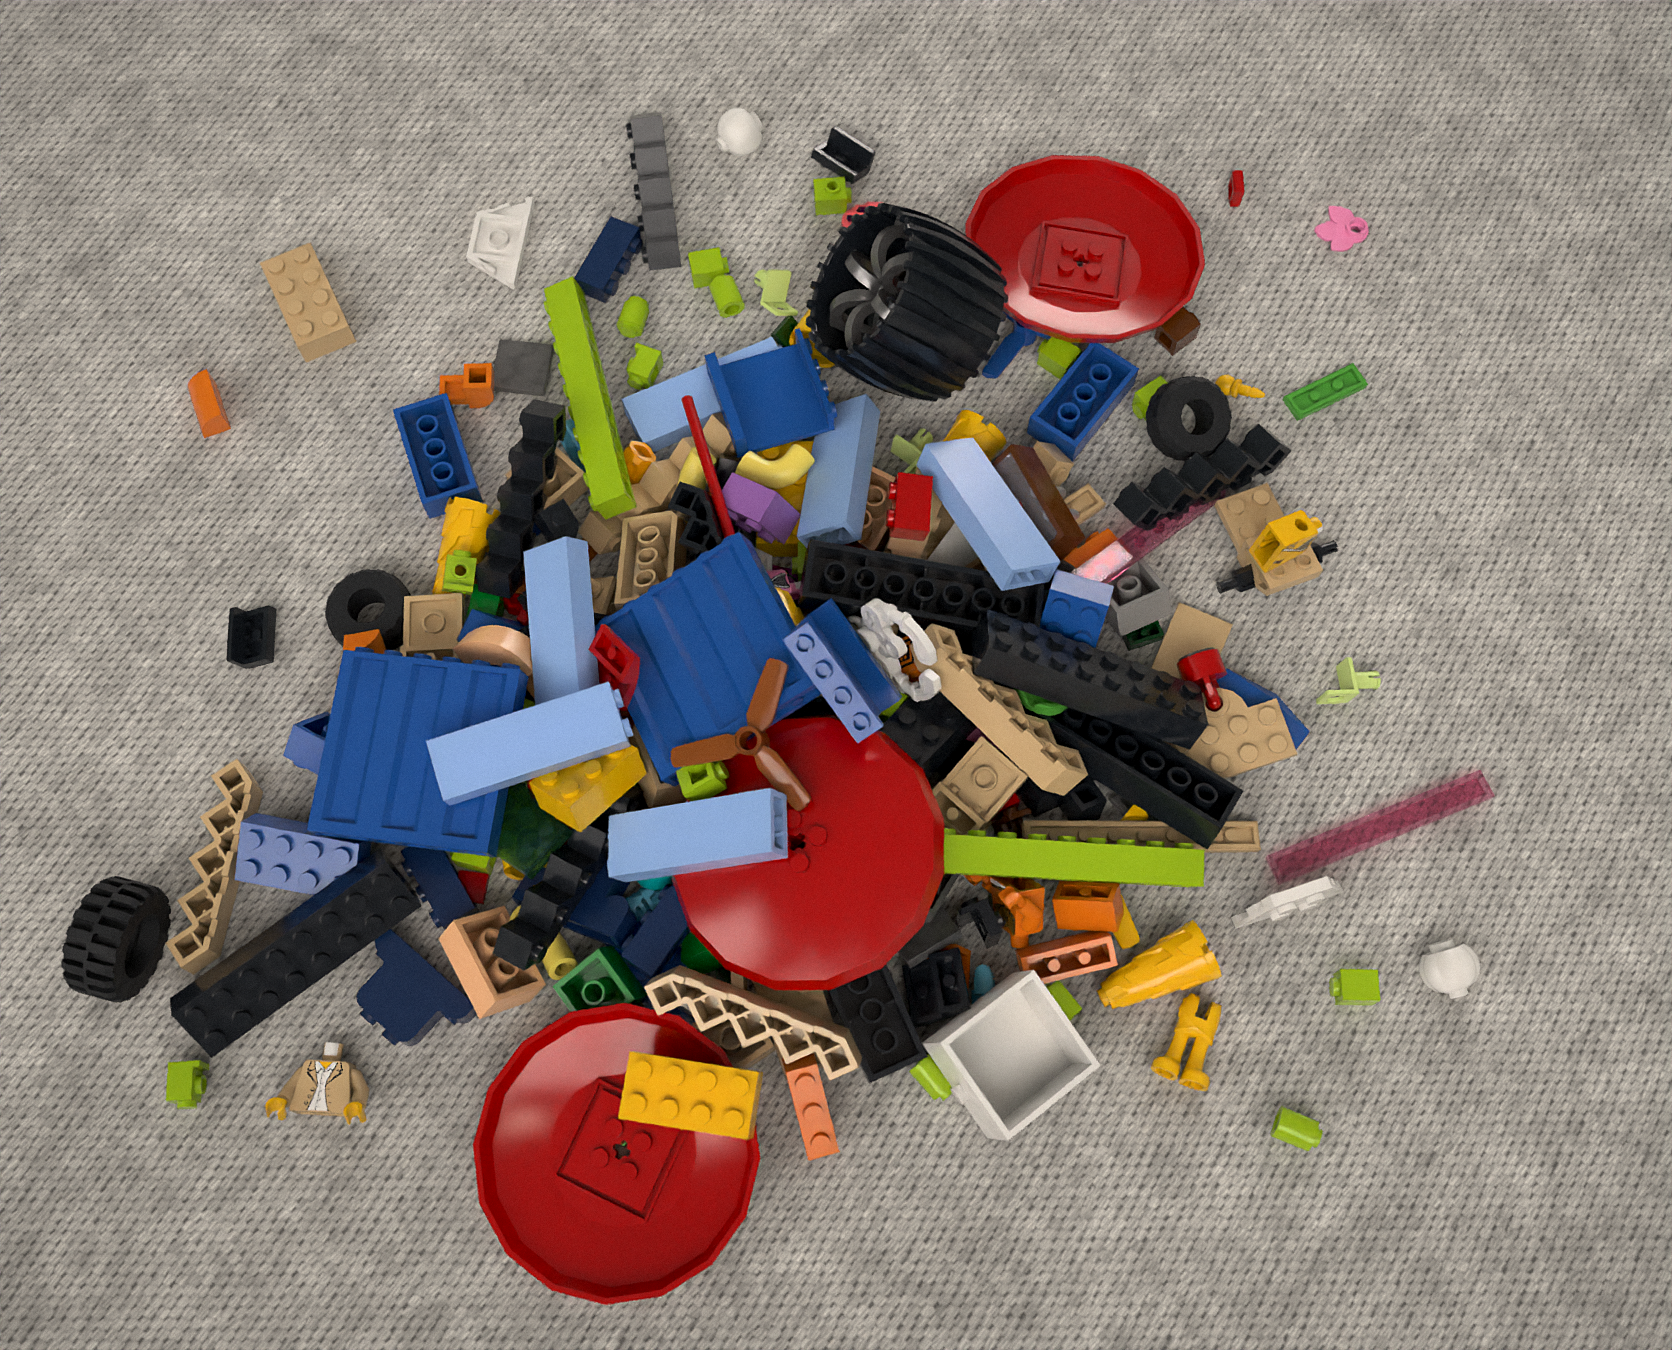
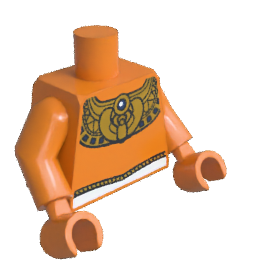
[964,875,1045,948]

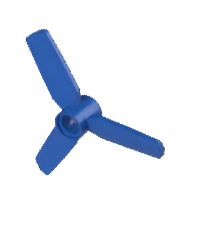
[982,311,1051,379]

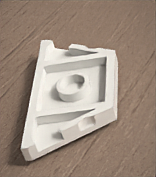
[466,197,535,289]
[1231,876,1343,929]

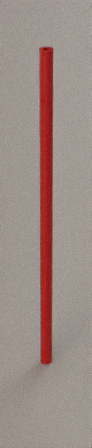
[681,395,735,538]

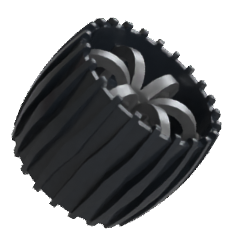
[806,203,1008,402]

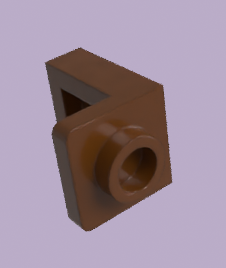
[992,806,1032,839]

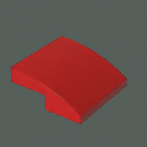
[588,624,640,711]

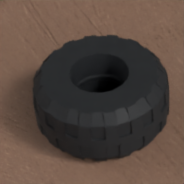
[1145,376,1232,461]
[325,569,411,650]

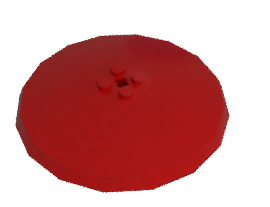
[672,715,944,990]

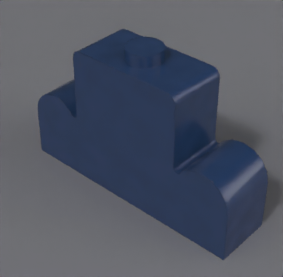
[512,861,637,950]

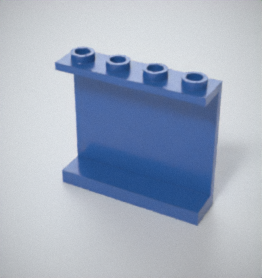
[704,328,838,458]
[782,598,902,744]

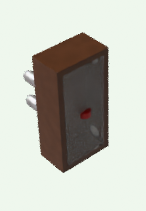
[992,444,1086,561]

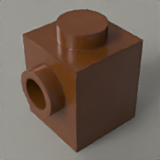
[1154,307,1201,356]

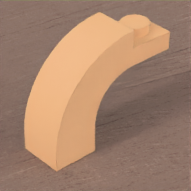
[453,625,535,699]

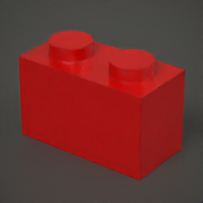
[885,472,933,541]

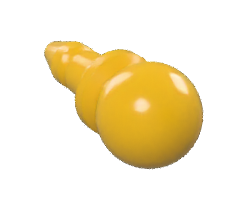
[1215,375,1265,398]

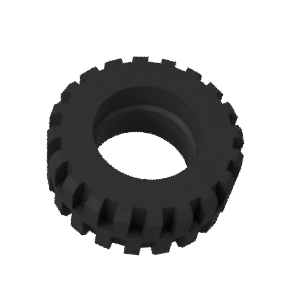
[61,876,171,1003]

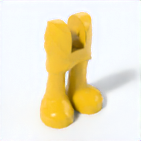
[1151,993,1222,1091]

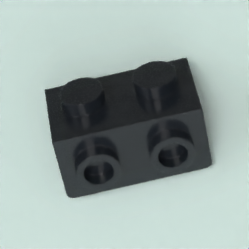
[811,126,875,184]
[226,605,277,669]
[955,897,1004,948]

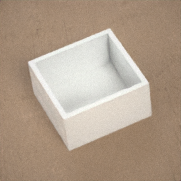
[922,970,1101,1141]

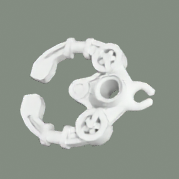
[847,598,942,702]

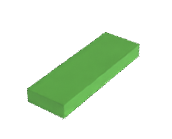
[1283,363,1368,421]

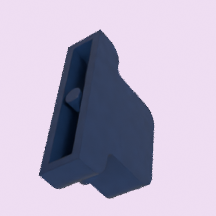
[357,929,477,1046]

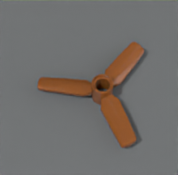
[671,658,811,811]

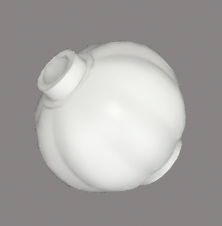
[715,108,764,156]
[1419,938,1481,999]

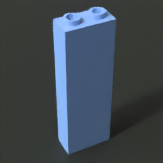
[621,337,783,452]
[797,394,880,548]
[916,437,1060,591]
[523,536,600,705]
[426,682,634,806]
[607,788,788,882]

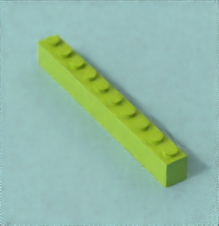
[543,276,637,519]
[944,828,1204,888]

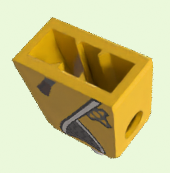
[1249,510,1323,573]

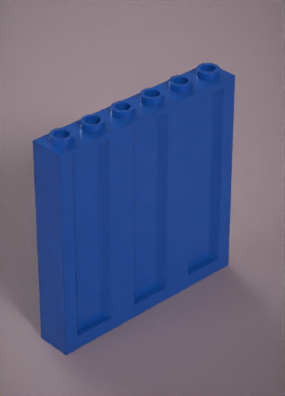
[595,532,821,787]
[307,647,528,857]

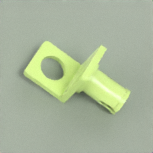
[754,269,798,316]
[891,429,933,474]
[1316,657,1381,704]

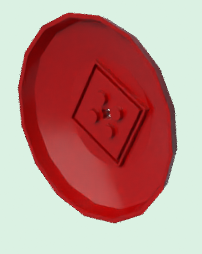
[965,155,1205,343]
[473,1003,760,1305]

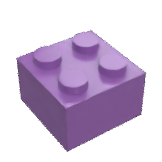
[722,472,801,544]

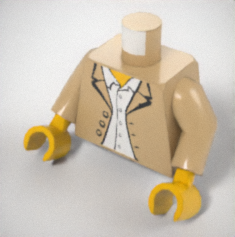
[265,1042,370,1124]

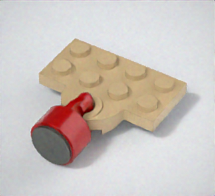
[1164,647,1297,779]

